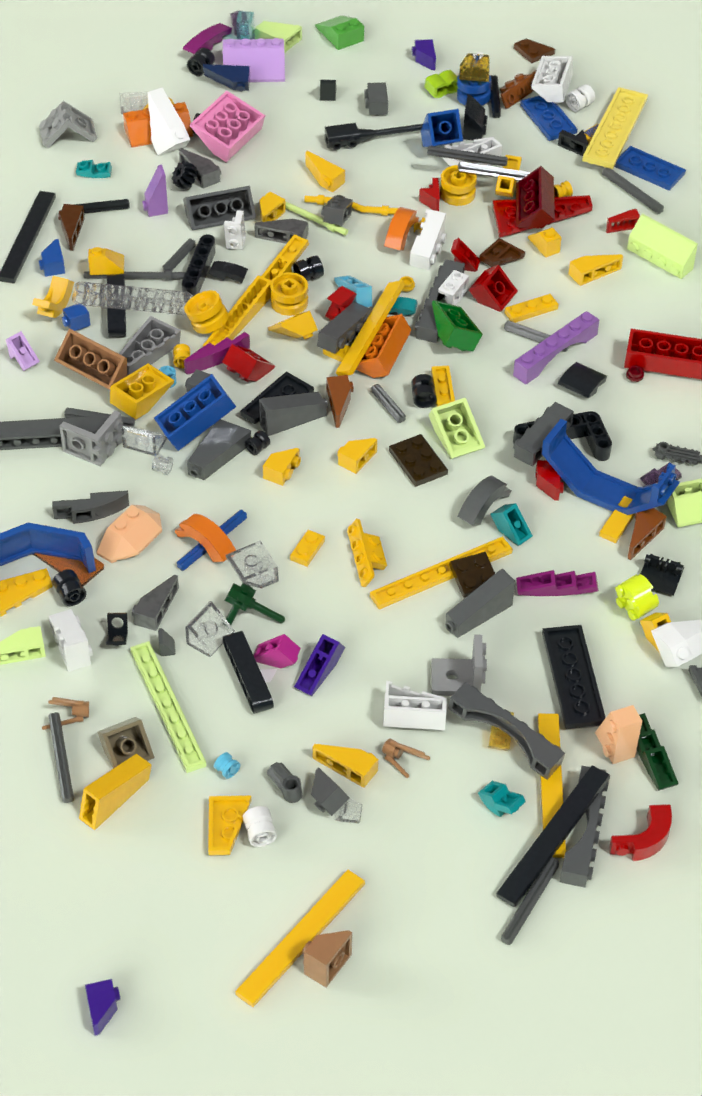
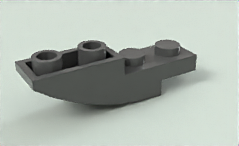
[52,490,129,524]

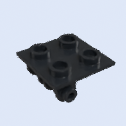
[640,554,684,596]

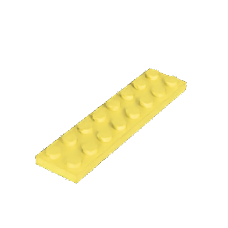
[582,87,648,169]

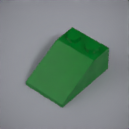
[432,300,483,352]

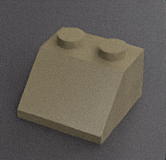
[97,717,154,769]

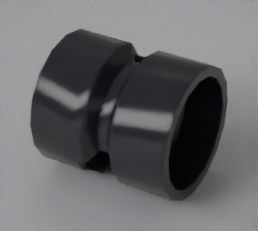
[187,48,215,76]
[293,255,324,281]
[411,374,437,408]
[52,569,87,606]

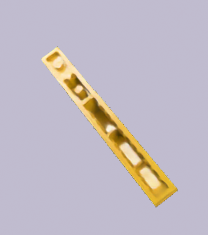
[203,235,309,347]

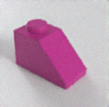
[254,634,301,669]

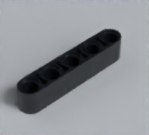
[181,234,216,301]
[107,274,126,337]
[222,631,274,714]

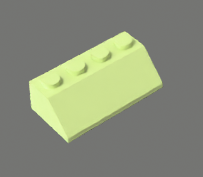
[627,214,698,279]

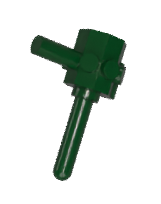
[224,581,285,626]

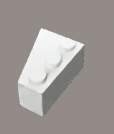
[443,137,502,166]
[410,209,447,270]
[383,680,447,730]

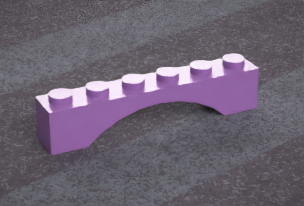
[513,311,600,385]

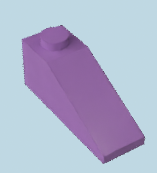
[142,164,168,217]

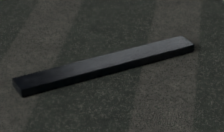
[0,191,56,284]
[496,765,610,907]

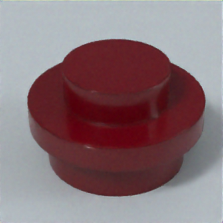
[626,365,644,382]

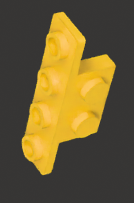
[347,518,387,587]

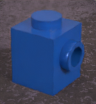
[62,302,91,331]

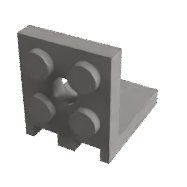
[39,101,97,148]
[60,410,124,467]
[431,634,487,696]

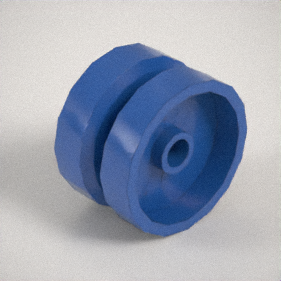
[457,69,491,105]

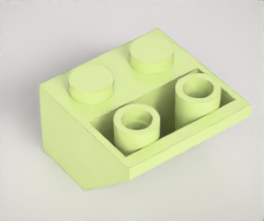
[666,479,702,527]

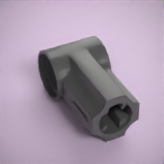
[267,762,302,803]

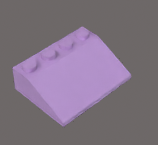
[223,38,285,82]

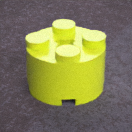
[615,574,659,621]

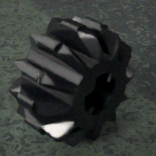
[171,160,198,190]

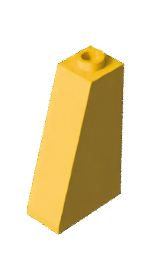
[79,754,152,830]

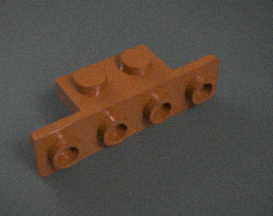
[500,70,537,109]

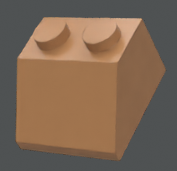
[303,930,352,988]

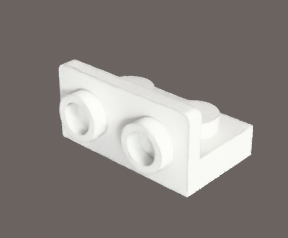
[224,210,246,250]
[438,270,469,305]

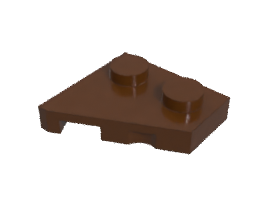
[514,39,555,64]
[479,238,525,267]

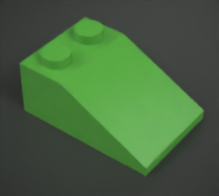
[315,16,364,50]

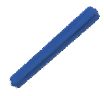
[177,510,247,571]

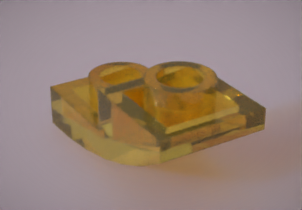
[488,712,514,751]

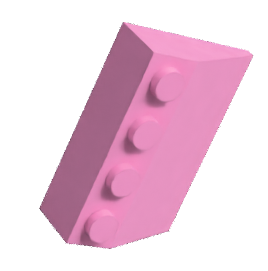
[190,91,265,162]

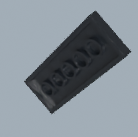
[542,625,606,729]

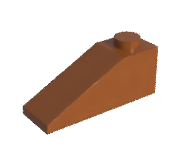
[326,375,354,428]
[628,508,667,560]

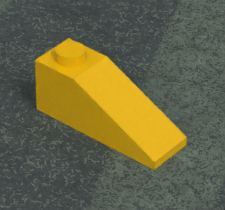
[305,151,345,192]
[569,254,623,286]
[313,744,378,788]

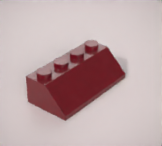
[516,166,555,229]

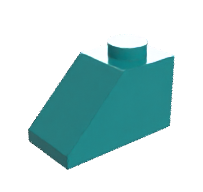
[490,503,533,546]

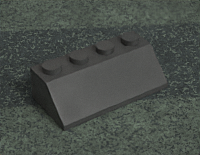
[183,186,256,230]

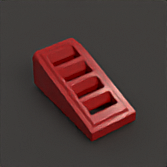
[606,209,640,233]

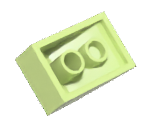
[428,398,485,459]

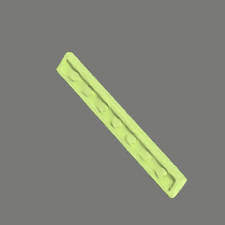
[130,641,207,773]

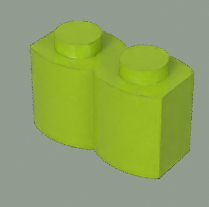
[425,70,458,98]

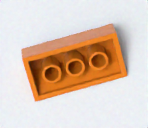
[123,102,193,147]
[356,314,411,378]

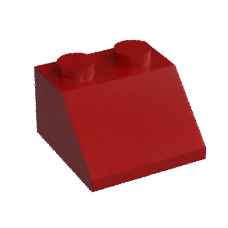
[469,265,518,312]
[222,344,275,382]

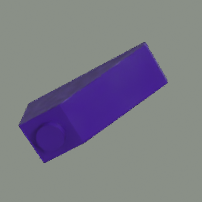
[294,634,346,696]

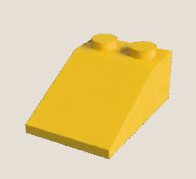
[110,363,174,420]

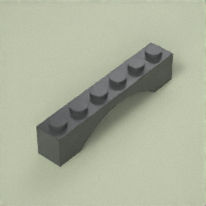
[414,259,465,343]
[448,682,565,780]
[560,766,609,888]

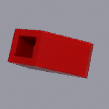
[536,460,564,501]

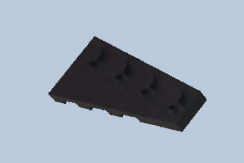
[240,371,314,424]

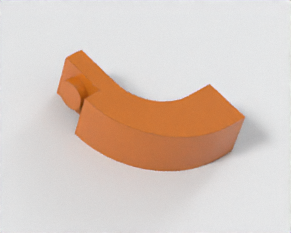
[384,207,419,250]
[175,514,236,562]

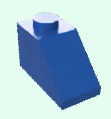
[39,239,65,277]

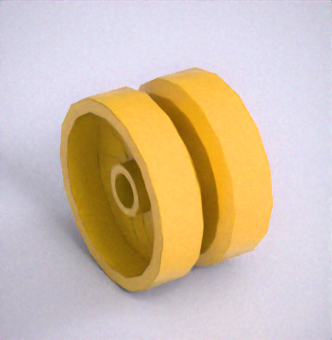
[440,165,477,206]
[270,272,308,316]
[184,290,229,334]

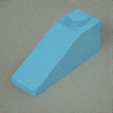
[334,275,372,307]

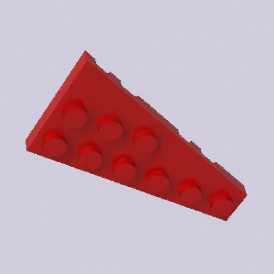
[492,195,593,238]

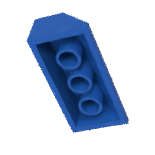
[154,374,236,451]

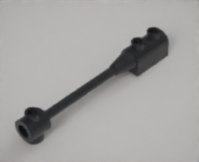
[325,123,423,150]

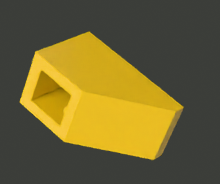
[263,448,301,486]

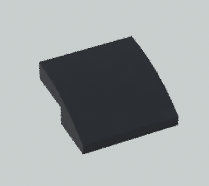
[558,362,607,398]

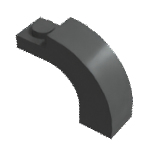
[457,476,512,526]

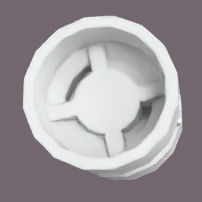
[565,84,595,112]
[243,806,277,847]

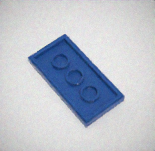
[520,95,578,141]
[614,146,686,191]

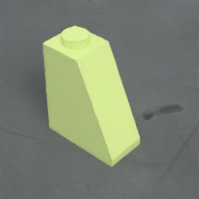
[254,21,302,53]

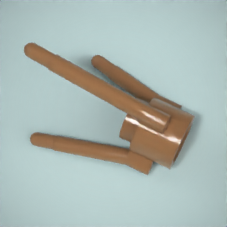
[42,697,89,730]
[382,738,430,778]

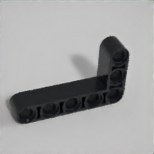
[513,411,612,461]

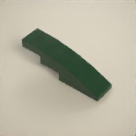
[637,713,679,791]

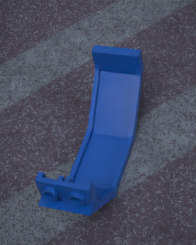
[542,419,680,515]
[0,522,96,573]

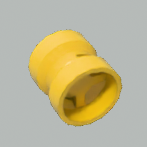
[554,181,573,197]
[173,344,191,369]

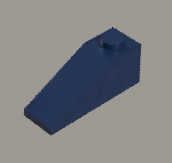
[203,64,250,91]

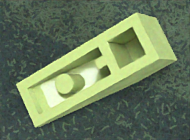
[0,626,46,665]

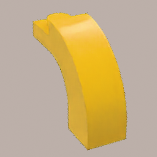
[495,155,522,198]
[32,276,74,318]

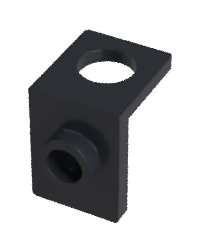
[106,613,128,646]

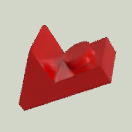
[419,178,440,212]
[451,238,480,272]
[325,286,357,320]

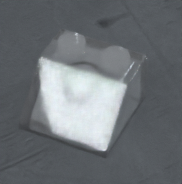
[226,541,279,589]

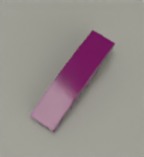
[183,23,232,54]
[184,332,250,375]
[516,570,599,596]

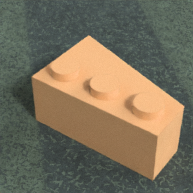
[595,705,642,764]

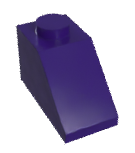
[412,39,436,70]
[85,979,121,1036]

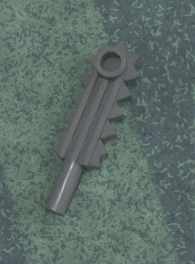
[652,442,702,465]

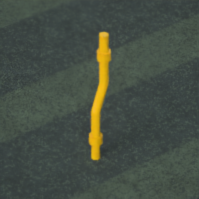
[304,195,398,216]

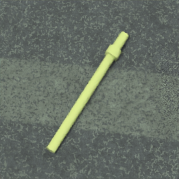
[265,193,348,236]

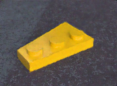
[0,568,53,617]
[208,795,252,855]

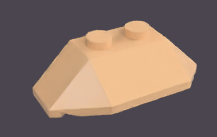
[97,505,162,563]

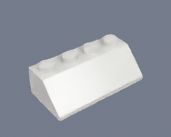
[531,56,573,104]

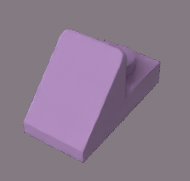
[6,331,40,371]

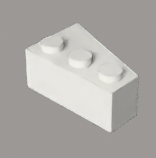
[49,609,93,672]

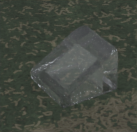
[334,799,362,823]

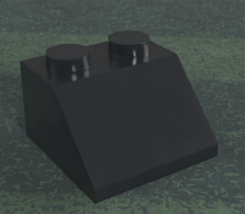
[463,94,488,140]

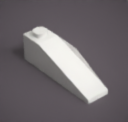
[147,88,190,156]
[651,619,702,667]

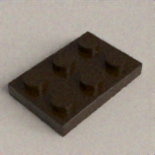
[389,434,448,487]

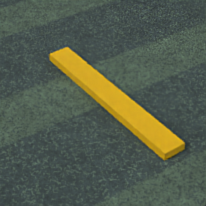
[336,280,405,376]
[370,536,513,610]
[538,713,566,858]
[236,869,365,1007]

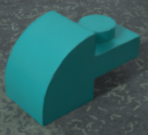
[478,781,526,817]

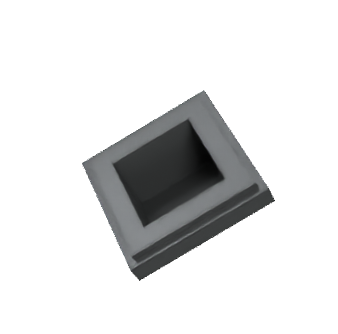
[158,628,176,656]

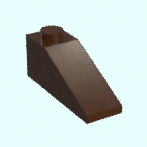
[58,204,85,251]

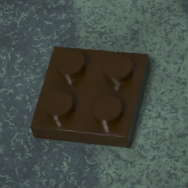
[449,552,495,598]

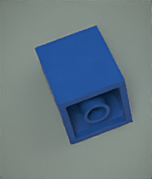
[421,109,463,147]

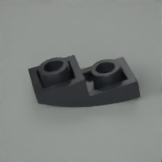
[209,261,248,283]

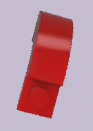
[609,804,672,861]

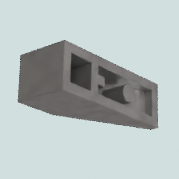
[179,148,221,188]
[255,219,308,244]
[132,575,179,631]

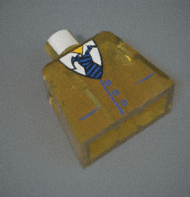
[459,52,489,82]

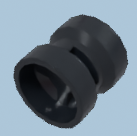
[245,430,270,455]

